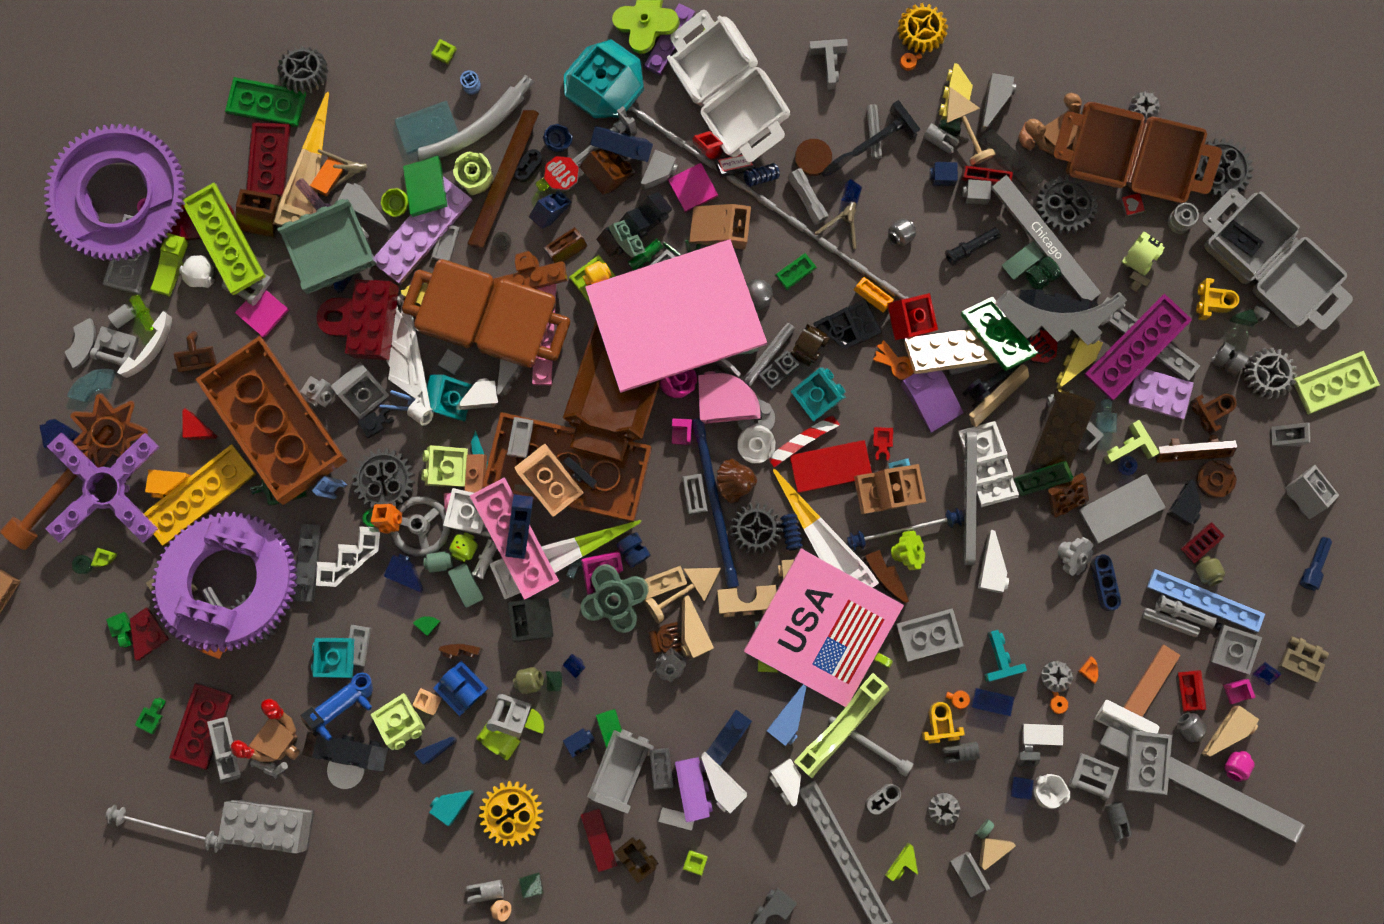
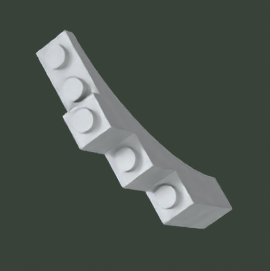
[994,290,1127,345]

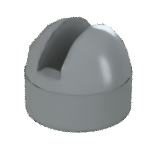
[1253,305,1271,321]

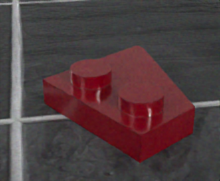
[130,607,170,661]

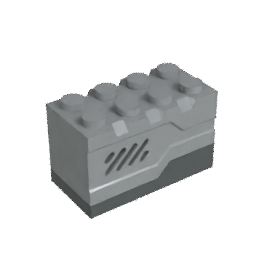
[217,799,315,854]

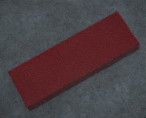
[581,808,618,872]

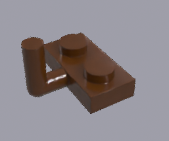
[173,331,217,372]

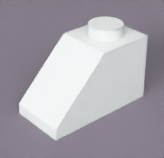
[456,378,498,410]

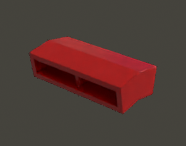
[962,165,1013,185]

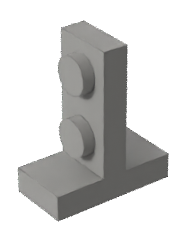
[809,39,848,90]

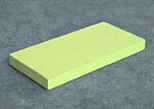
[1294,351,1380,415]

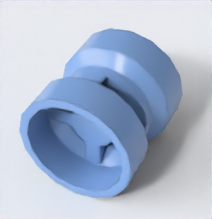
[460,70,481,95]

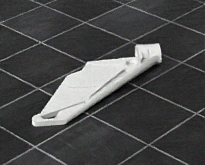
[386,296,433,426]

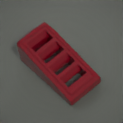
[1180,522,1225,564]

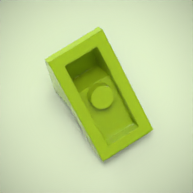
[885,843,918,881]

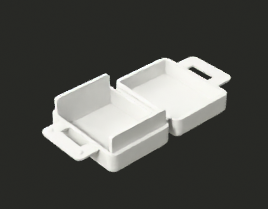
[667,10,790,162]

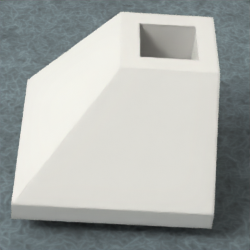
[769,758,801,807]

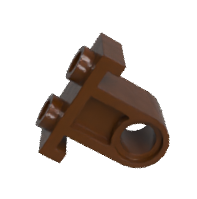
[1190,394,1237,434]

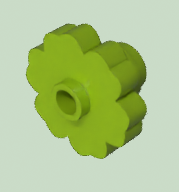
[891,531,925,570]

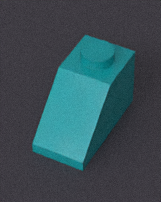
[429,790,474,826]

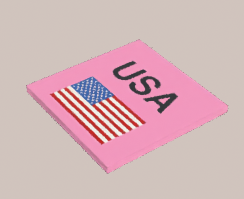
[744,548,904,707]

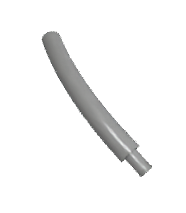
[418,75,534,161]

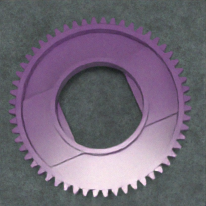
[44,124,186,261]
[152,512,297,652]

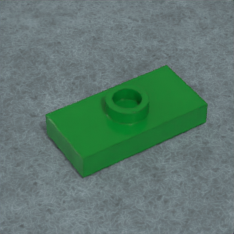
[775,253,817,291]

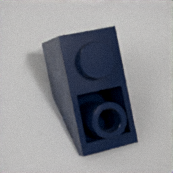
[529,190,572,229]

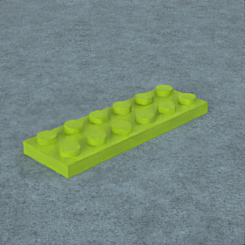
[183,183,266,295]

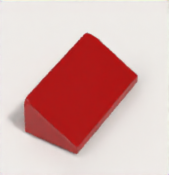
[1178,670,1206,712]

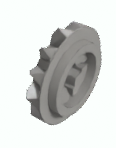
[1130,91,1161,121]
[1041,661,1074,692]
[928,793,961,825]

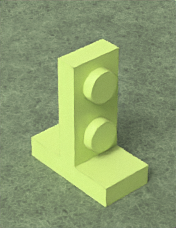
[1103,420,1159,465]

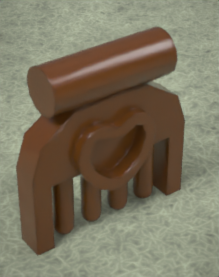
[648,622,682,654]

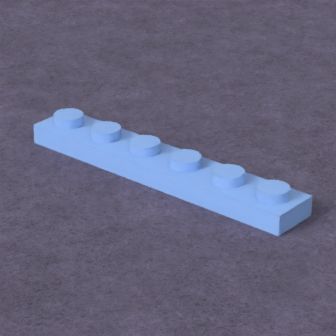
[1146,569,1265,632]

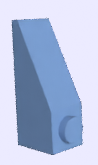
[766,684,806,746]

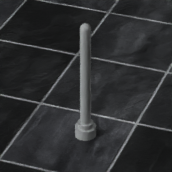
[829,717,913,777]

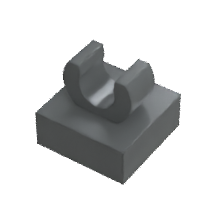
[1017,744,1041,766]

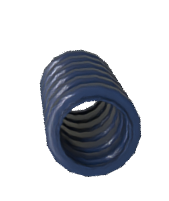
[744,163,780,187]
[780,514,803,551]

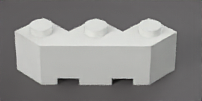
[315,526,380,587]

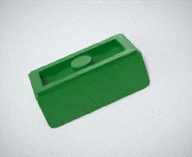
[596,709,622,749]

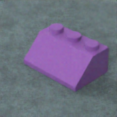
[675,757,713,822]

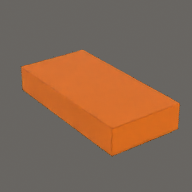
[310,157,345,197]

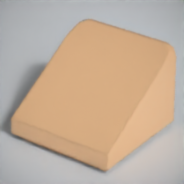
[412,688,442,715]

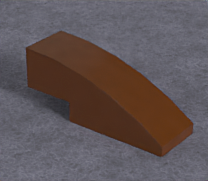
[863,550,909,604]

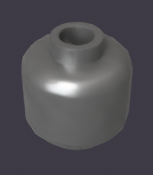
[888,219,916,247]
[1177,713,1207,742]

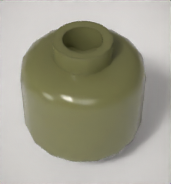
[1196,556,1225,587]
[513,667,544,695]

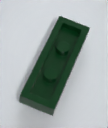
[1013,461,1074,496]

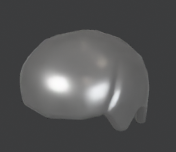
[747,279,773,310]

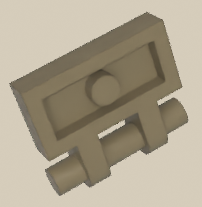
[1279,636,1329,683]

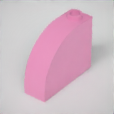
[698,371,761,424]

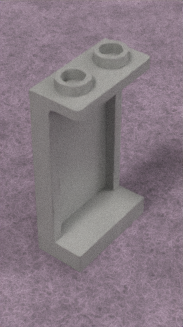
[587,729,654,814]

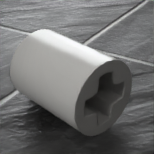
[108,304,135,329]

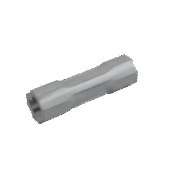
[787,168,829,225]

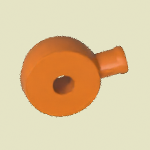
[900,53,922,71]
[945,690,970,709]
[1050,691,1068,714]

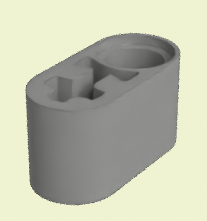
[866,784,901,814]

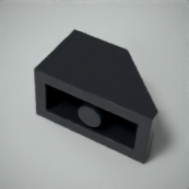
[1167,479,1202,526]

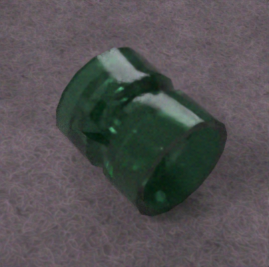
[1025,256,1062,290]

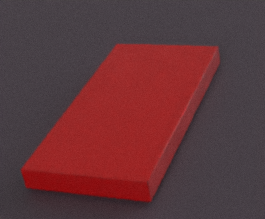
[790,440,872,493]

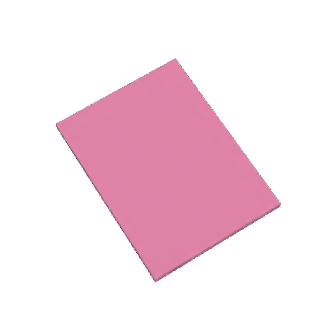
[586,240,767,393]

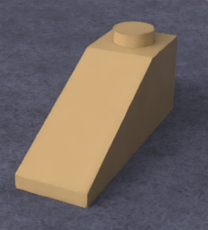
[681,595,714,660]
[1201,705,1259,757]

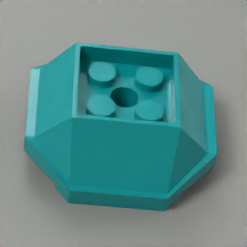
[564,39,645,118]

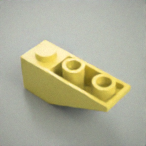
[1056,337,1103,389]

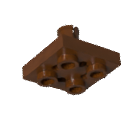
[1048,473,1089,518]

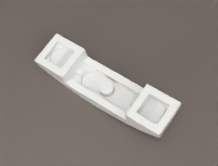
[117,311,172,378]

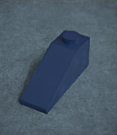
[590,126,653,162]
[505,494,533,559]
[706,710,752,766]

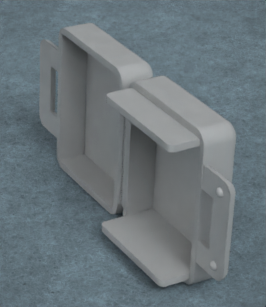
[1203,189,1353,330]

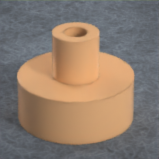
[490,900,511,921]

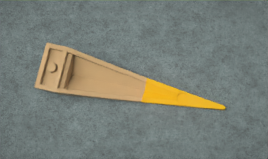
[273,92,329,226]

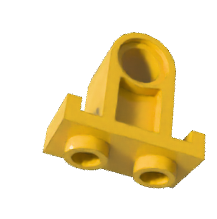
[1196,278,1239,320]
[922,702,964,744]

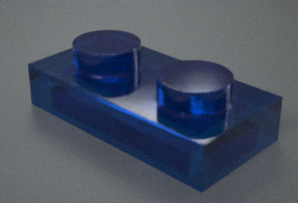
[971,688,1015,716]

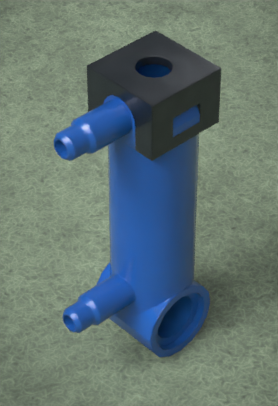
[300,672,373,741]

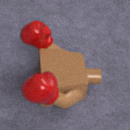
[230,699,301,762]

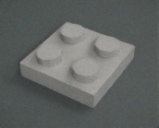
[1210,624,1262,675]

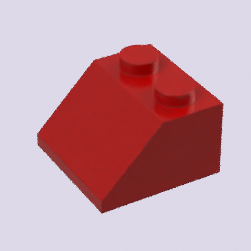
[887,293,938,340]

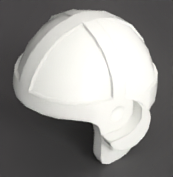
[179,255,215,288]
[1033,774,1070,809]

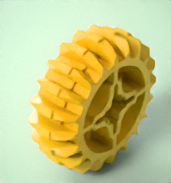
[897,3,948,54]

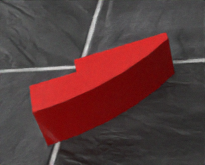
[692,131,724,159]

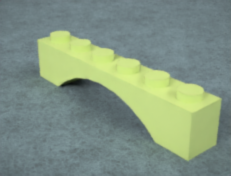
[794,673,889,778]

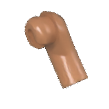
[1018,122,1035,150]

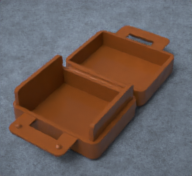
[1054,102,1222,203]
[402,259,570,368]

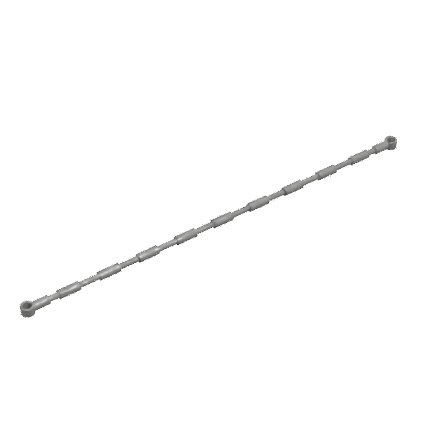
[628,104,909,300]

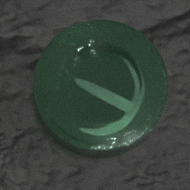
[72,555,93,575]

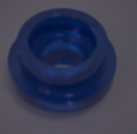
[1118,456,1138,475]

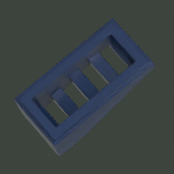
[414,737,457,765]

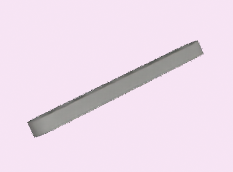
[963,432,977,565]

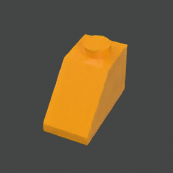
[145,469,191,499]

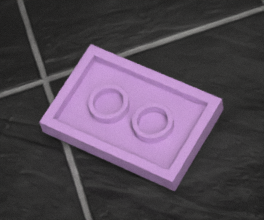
[1127,369,1194,420]

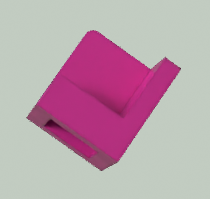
[672,418,692,445]
[1223,679,1255,704]

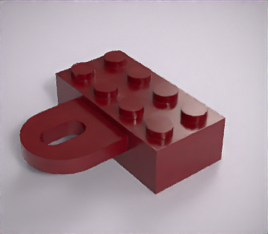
[317,279,399,360]

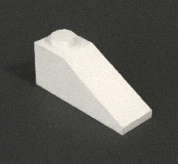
[978,530,1009,593]
[701,752,747,813]

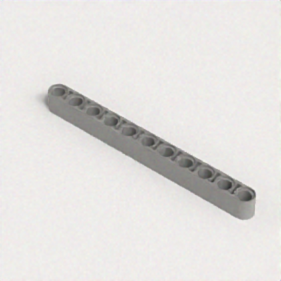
[1100,726,1305,844]

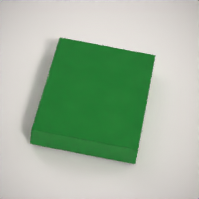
[403,156,448,217]

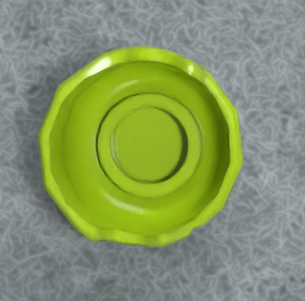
[381,188,409,217]

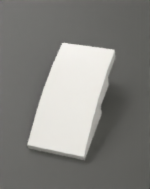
[958,421,1019,507]
[443,488,492,538]

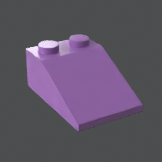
[901,370,964,433]

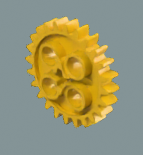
[479,781,544,846]

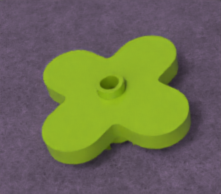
[612,0,680,54]

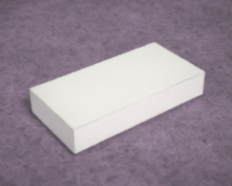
[1022,724,1063,745]

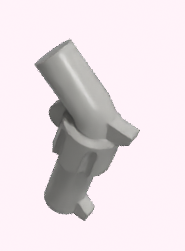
[250,759,288,779]

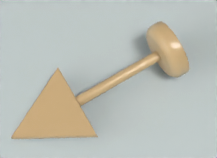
[946,87,995,166]
[644,568,721,623]

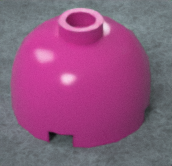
[659,369,697,398]

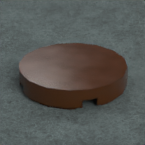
[795,139,832,176]
[1196,460,1237,498]

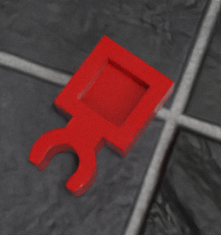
[873,427,893,461]

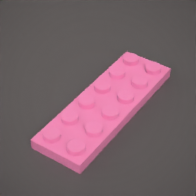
[470,477,559,600]

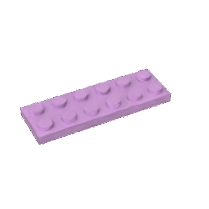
[374,176,473,285]

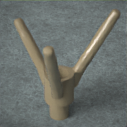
[318,149,367,192]
[815,201,856,249]

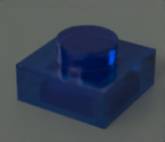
[1010,777,1034,800]

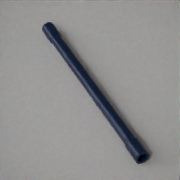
[692,418,739,588]

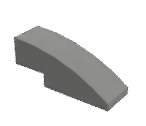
[207,717,240,783]

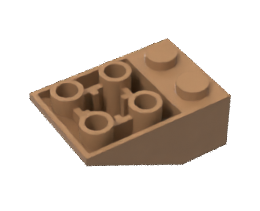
[689,204,751,250]

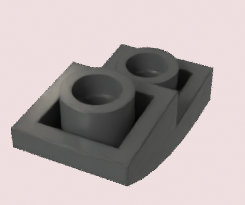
[757,350,800,391]

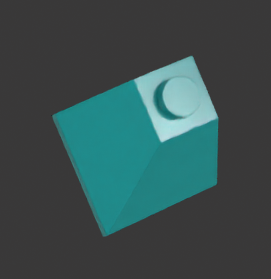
[427,375,473,422]

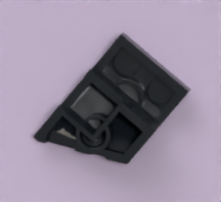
[813,299,882,349]

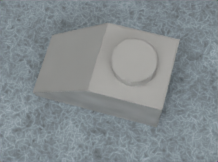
[641,150,678,190]

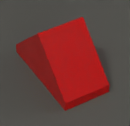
[182,408,218,440]

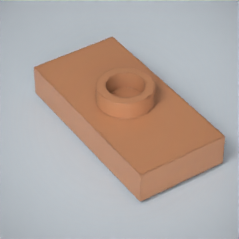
[465,454,487,493]

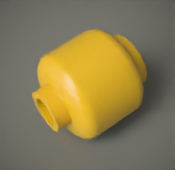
[582,261,612,286]

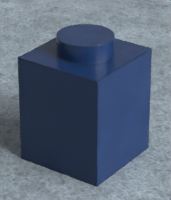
[929,162,958,186]

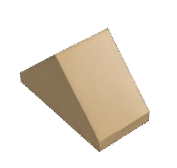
[979,838,1016,870]

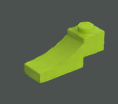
[151,233,188,297]

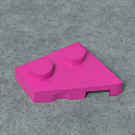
[581,550,623,595]

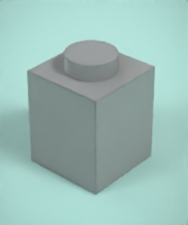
[962,180,991,205]

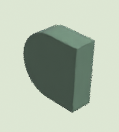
[975,819,994,839]

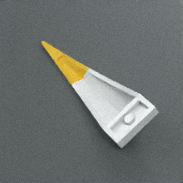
[773,469,879,588]

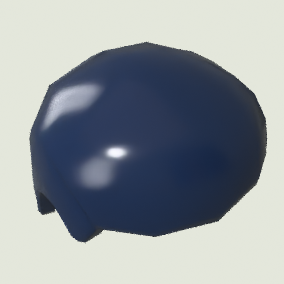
[543,124,573,152]

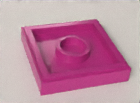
[668,163,718,213]
[235,290,289,338]

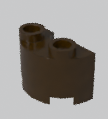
[791,324,829,367]
[614,837,659,884]

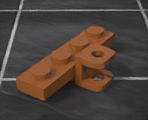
[493,251,568,289]

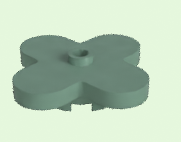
[580,564,649,633]

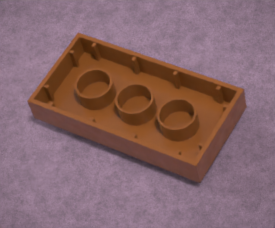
[196,336,347,505]
[482,412,652,522]

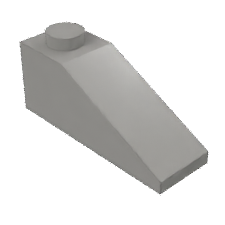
[981,73,1016,133]
[337,183,391,231]

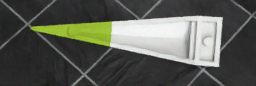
[490,520,641,599]

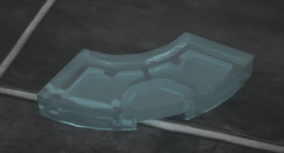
[67,369,116,402]

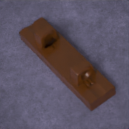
[1155,435,1237,463]

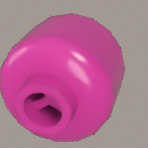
[1224,751,1255,782]

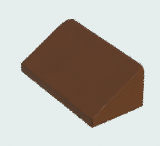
[544,227,587,263]

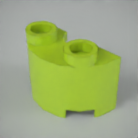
[476,719,521,761]

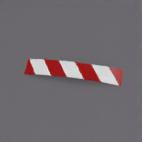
[768,415,840,467]

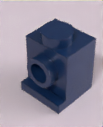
[563,728,595,758]

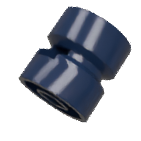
[616,532,651,568]

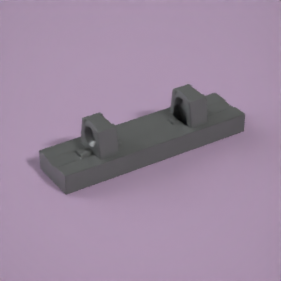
[293,524,322,602]

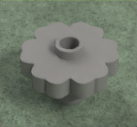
[1057,537,1093,576]

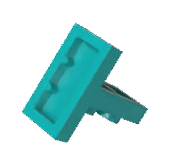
[984,630,1027,682]

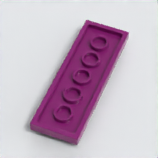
[1084,294,1192,401]

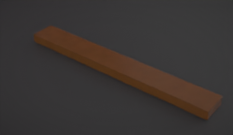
[467,110,539,248]

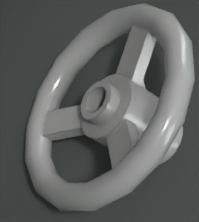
[390,496,451,557]

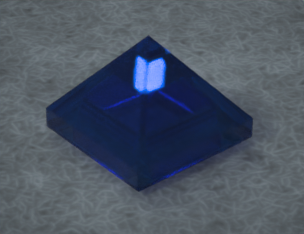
[563,654,585,678]
[1253,662,1282,685]

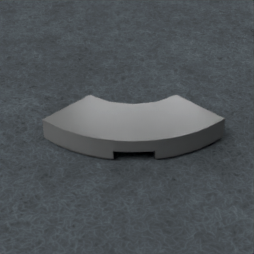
[65,318,96,369]

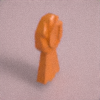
[873,340,914,380]

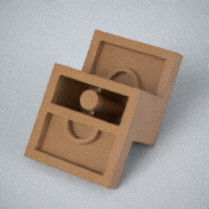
[854,464,926,514]

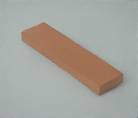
[1123,645,1181,717]

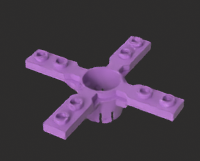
[45,433,160,543]

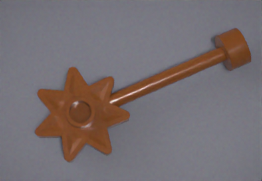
[0,393,148,550]

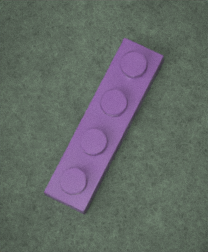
[644,3,695,76]

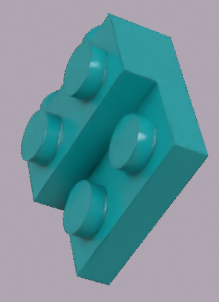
[791,367,846,421]
[311,638,355,678]

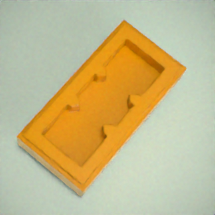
[853,277,894,313]

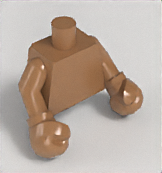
[1025,93,1082,154]

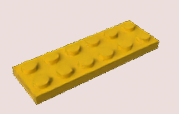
[143,444,256,547]

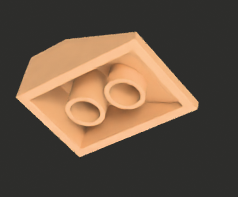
[514,444,584,517]

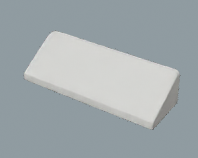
[1094,700,1159,736]

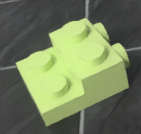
[421,445,468,487]
[371,693,426,750]

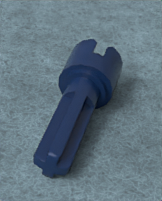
[1299,537,1332,591]

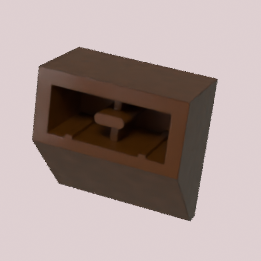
[580,149,636,195]
[236,189,280,237]

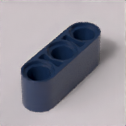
[1091,554,1121,611]

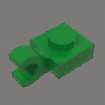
[106,612,132,648]
[135,697,166,734]

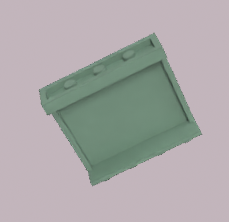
[278,199,377,294]

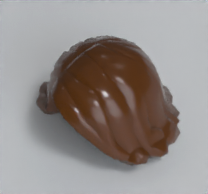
[716,459,757,504]

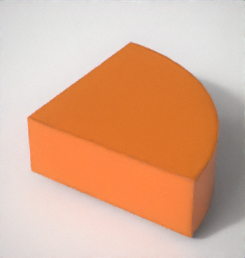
[1078,656,1099,684]

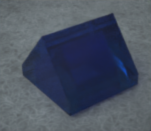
[841,179,862,204]

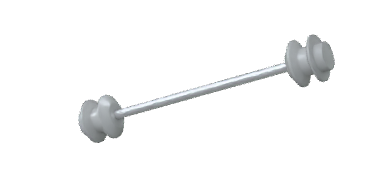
[105,805,224,853]

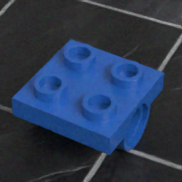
[433,661,489,716]

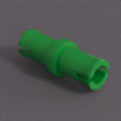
[627,238,664,271]

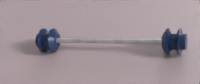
[847,508,964,551]

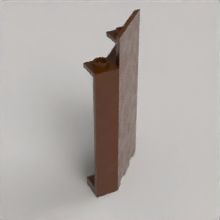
[563,320,661,462]

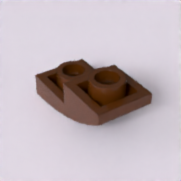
[439,644,483,659]

